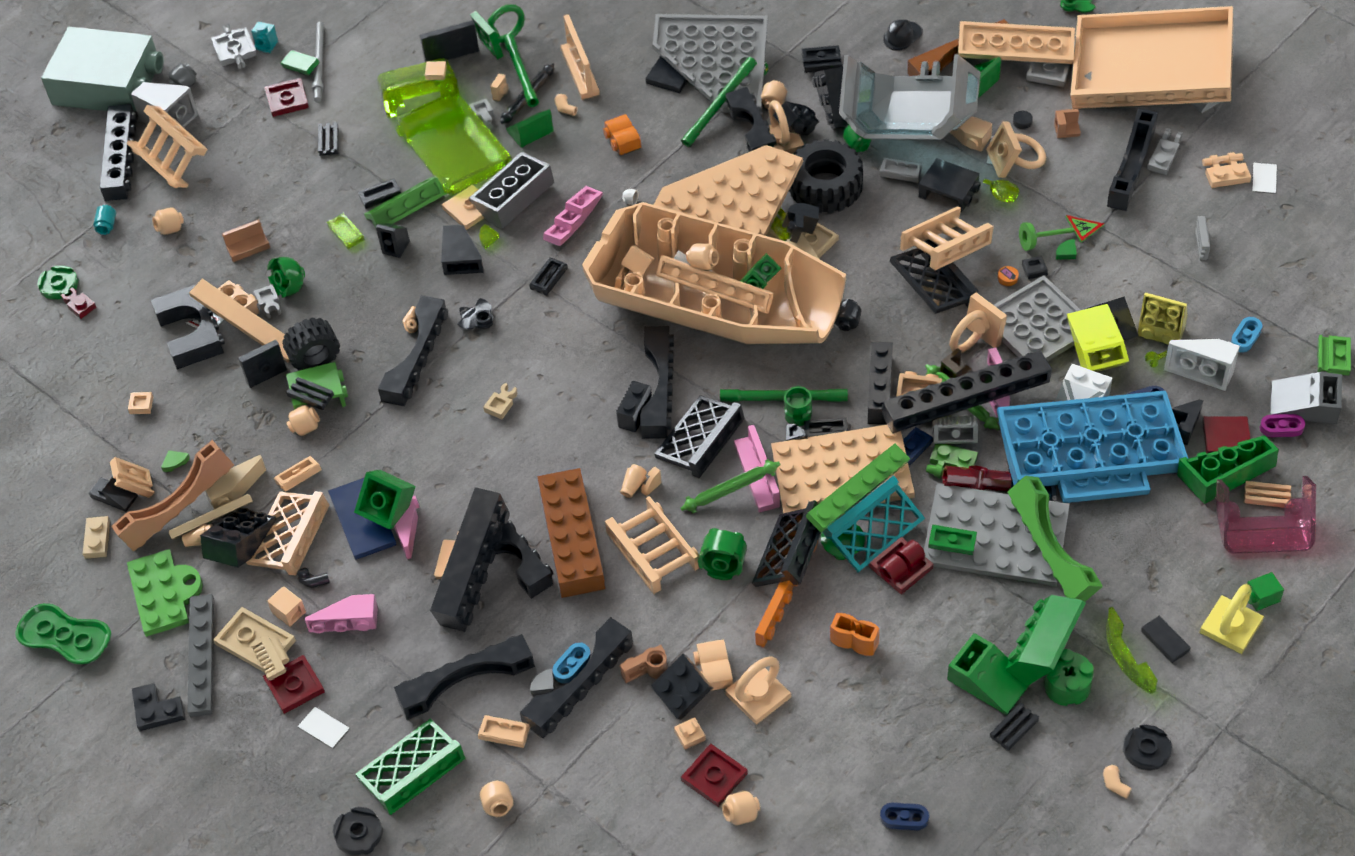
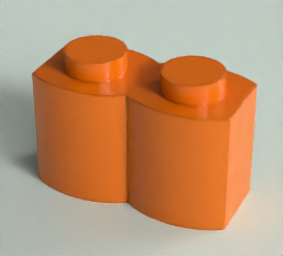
[603,114,642,155]
[830,613,880,656]

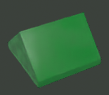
[968,57,1001,99]
[506,109,554,148]

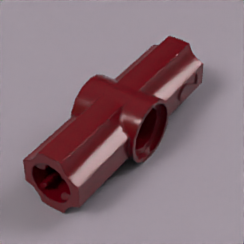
[942,465,1012,492]

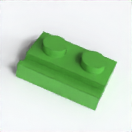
[1317,335,1351,376]

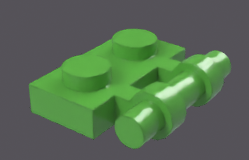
[926,444,978,478]

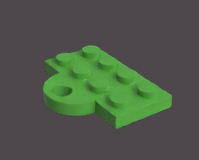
[127,549,203,637]

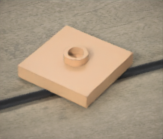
[442,184,484,230]

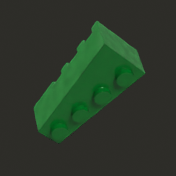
[1177,435,1279,504]

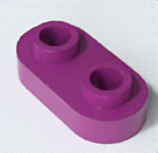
[1260,414,1305,437]

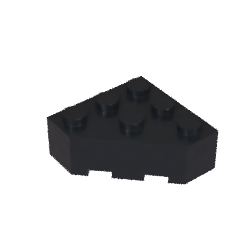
[812,66,849,128]

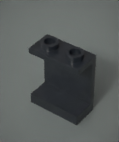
[918,158,981,213]

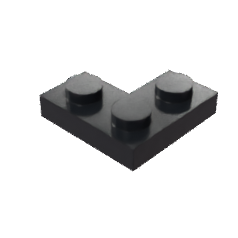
[132,683,185,732]

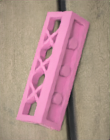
[734,425,780,513]

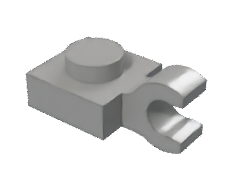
[469,99,494,131]

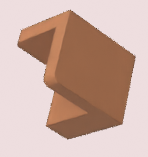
[1054,109,1081,138]

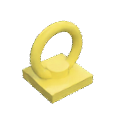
[1199,584,1264,654]

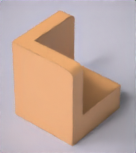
[621,246,655,276]
[267,587,306,627]

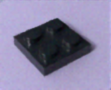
[651,654,713,720]

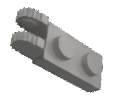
[1147,128,1183,175]

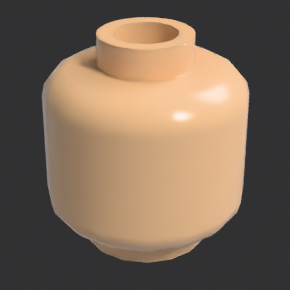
[761,80,787,110]
[152,207,184,235]
[686,243,719,271]
[287,405,320,436]
[480,781,513,817]
[722,791,760,825]

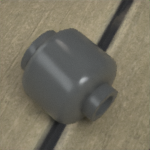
[169,63,197,87]

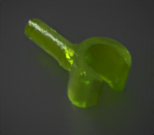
[1145,350,1168,368]

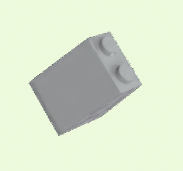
[131,82,198,136]

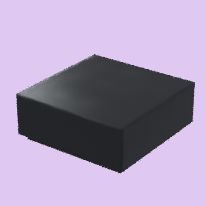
[1022,256,1048,279]

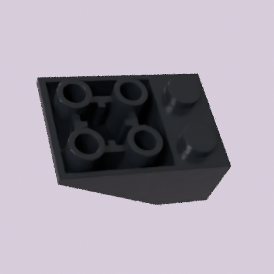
[200,508,276,568]

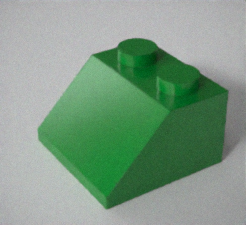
[354,470,416,529]

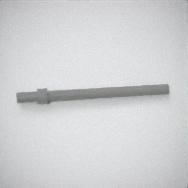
[312,22,324,103]

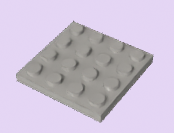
[994,276,1081,361]

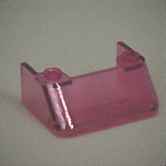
[1217,476,1316,554]

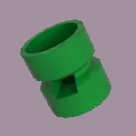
[784,386,812,426]

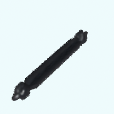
[500,63,555,124]

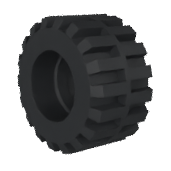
[282,317,340,371]

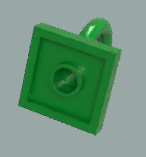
[470,4,525,60]

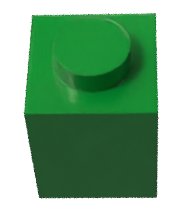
[1247,572,1284,611]

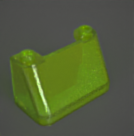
[377,59,461,118]

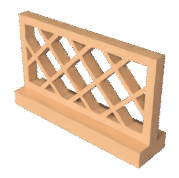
[561,14,600,100]
[246,492,330,576]

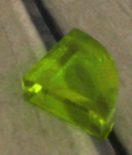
[479,224,500,249]

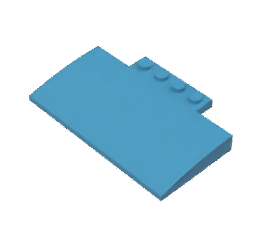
[997,391,1188,503]

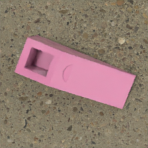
[305,594,378,633]

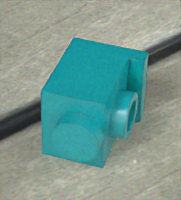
[251,21,278,53]

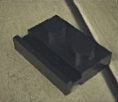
[802,45,842,73]

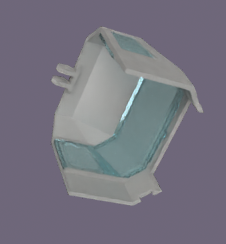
[839,54,980,140]

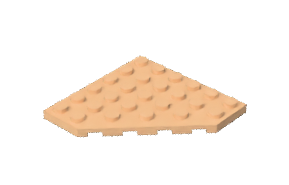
[654,145,803,236]

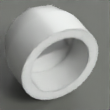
[622,189,639,205]

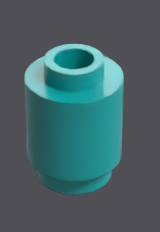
[93,205,116,235]

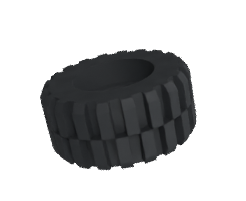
[789,139,863,214]

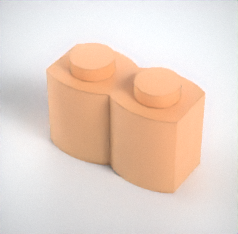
[693,639,733,691]

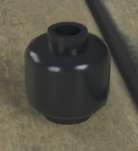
[834,299,862,331]

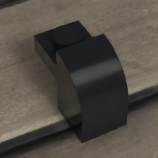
[782,203,819,243]

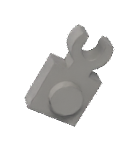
[254,284,281,318]

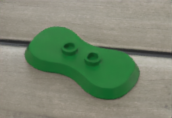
[15,603,111,664]

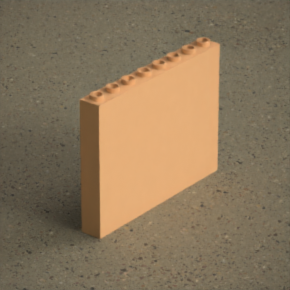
[1071,6,1234,109]

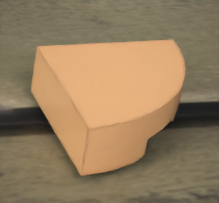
[641,466,662,496]

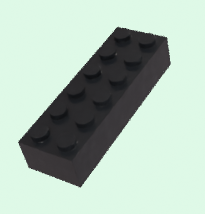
[430,487,510,632]

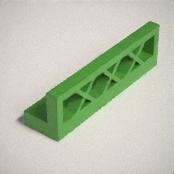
[364,177,445,228]

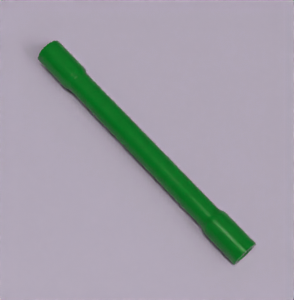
[504,35,539,107]
[681,57,757,147]
[720,389,848,402]

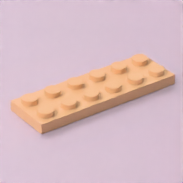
[958,21,1075,64]

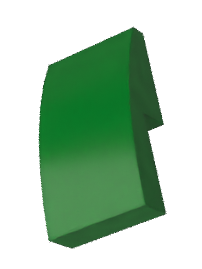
[741,253,782,289]

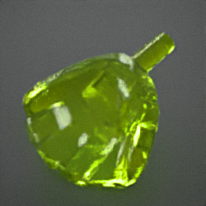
[983,178,1020,203]

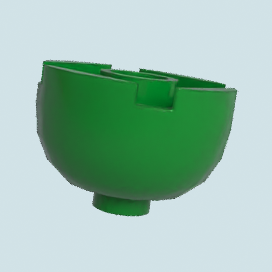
[267,257,305,298]

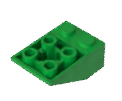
[947,633,1030,715]

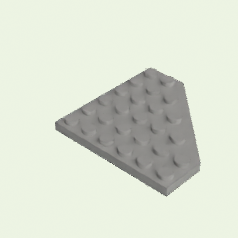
[653,14,768,113]

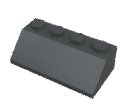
[469,152,555,229]

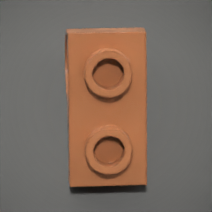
[620,645,668,683]

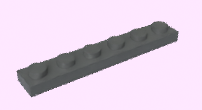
[188,594,214,717]

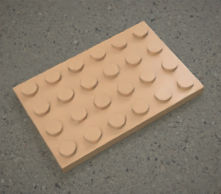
[771,425,915,513]

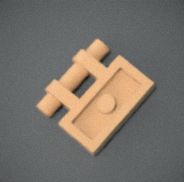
[1202,152,1251,188]

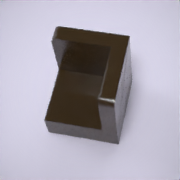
[940,348,972,378]

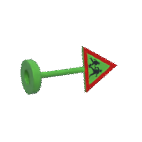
[1019,215,1105,251]

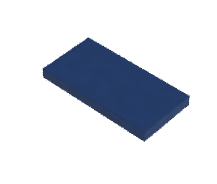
[328,477,397,560]

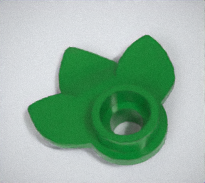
[1060,0,1095,13]

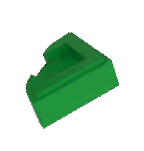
[1055,239,1077,260]

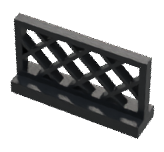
[890,239,978,314]
[654,395,745,478]
[752,500,821,587]

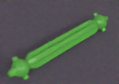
[925,364,1000,430]
[681,459,781,513]

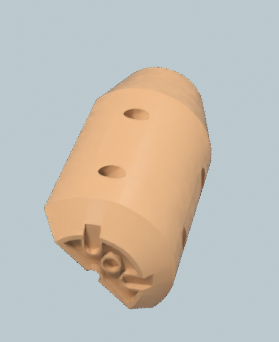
[582,202,846,344]

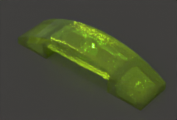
[1106,607,1158,694]

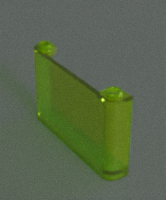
[395,90,512,196]

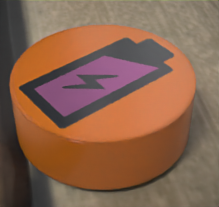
[998,266,1019,286]

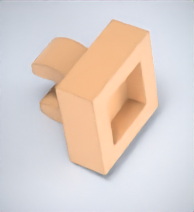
[674,717,706,750]

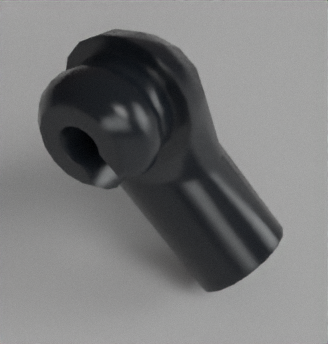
[297,568,330,588]

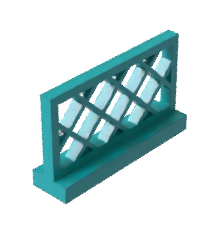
[822,475,925,573]

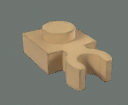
[483,383,518,419]

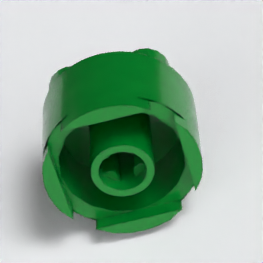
[698,528,747,580]
[1044,649,1094,706]

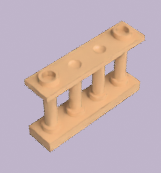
[127,105,208,188]
[900,206,994,270]
[605,496,699,594]

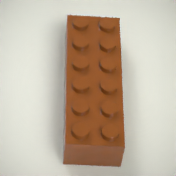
[537,468,606,598]

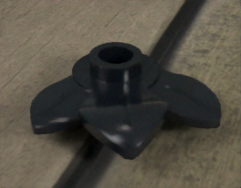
[458,298,494,329]

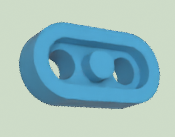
[1231,317,1262,352]
[553,643,591,684]

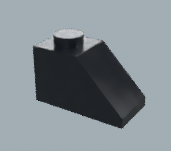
[376,223,410,258]

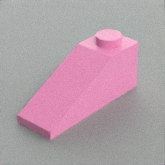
[394,496,420,559]

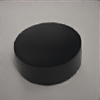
[1013,110,1033,129]

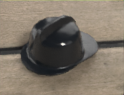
[883,19,922,51]

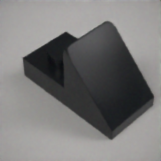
[1172,399,1204,445]
[89,476,138,512]

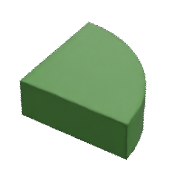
[161,450,190,472]

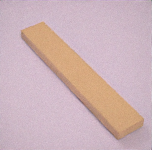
[656,256,774,313]
[189,278,290,363]

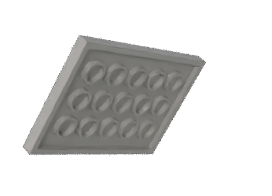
[924,483,1070,587]

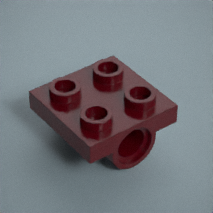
[869,537,933,595]

